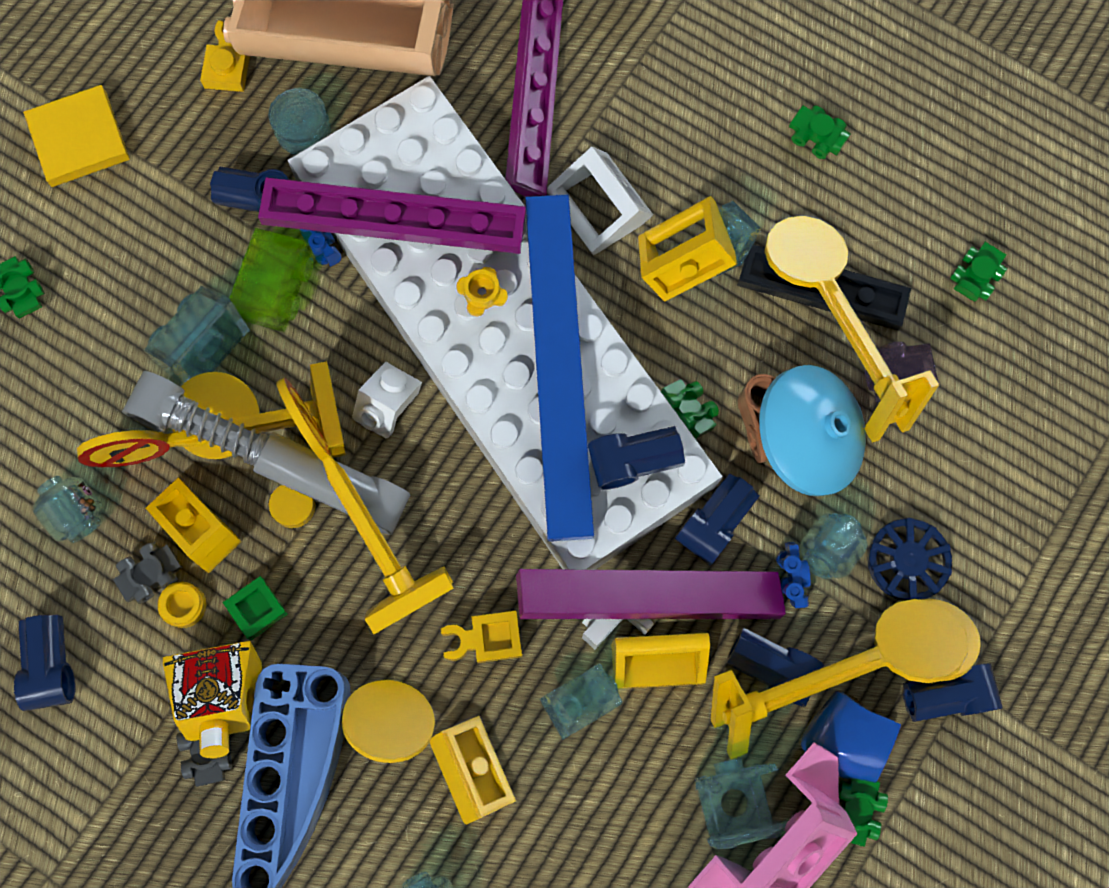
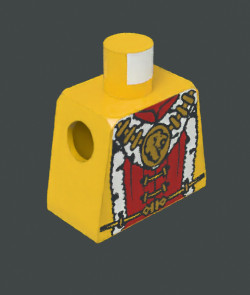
[163,641,262,758]

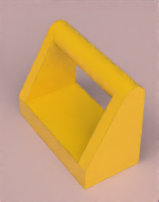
[638,196,737,302]
[611,633,710,689]

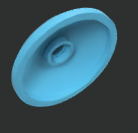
[759,365,866,496]

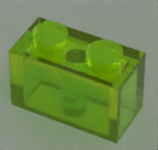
[227,227,313,332]

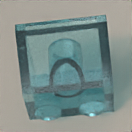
[143,286,250,385]

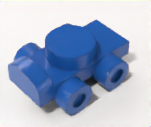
[299,229,342,267]
[776,542,811,608]

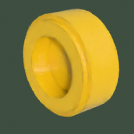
[269,485,316,528]
[158,582,207,628]

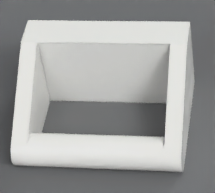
[547,146,653,255]

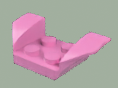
[687,742,857,888]

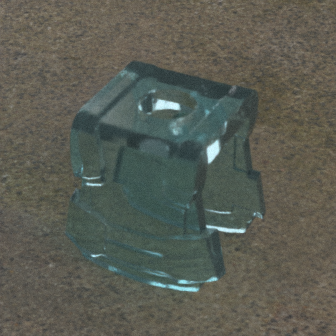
[695,758,790,850]

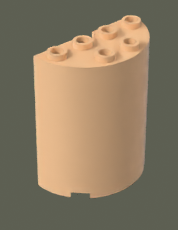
[223,0,454,76]

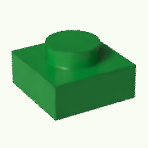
[222,576,288,641]

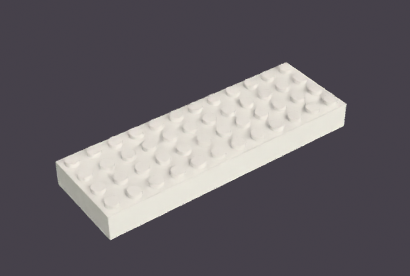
[288,76,722,570]

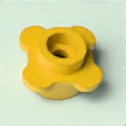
[456,267,508,317]

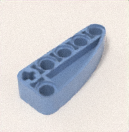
[232,664,351,888]

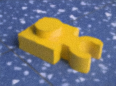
[200,20,250,92]
[441,610,522,663]

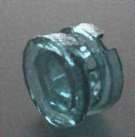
[268,88,331,154]

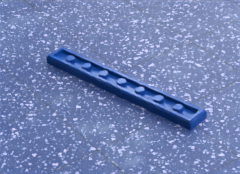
[525,194,594,542]

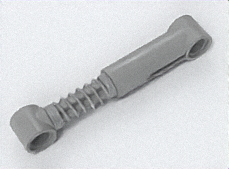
[122,371,410,535]

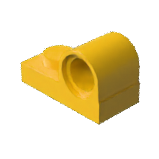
[145,478,242,573]

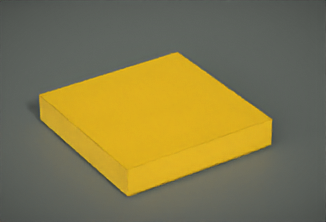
[23,85,130,187]

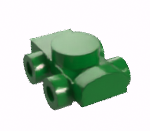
[789,105,851,159]
[950,241,1008,302]
[0,256,45,319]
[660,379,719,439]
[838,778,888,847]

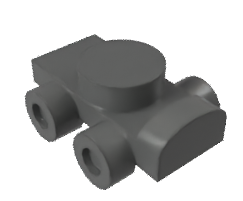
[113,542,183,604]
[176,733,232,787]

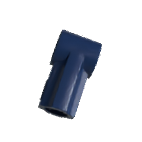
[210,166,289,212]
[588,426,685,490]
[675,474,760,566]
[14,615,76,711]
[725,628,824,707]
[903,663,1003,722]

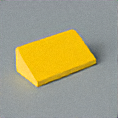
[430,716,516,825]

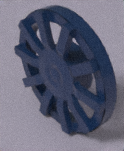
[867,518,952,601]

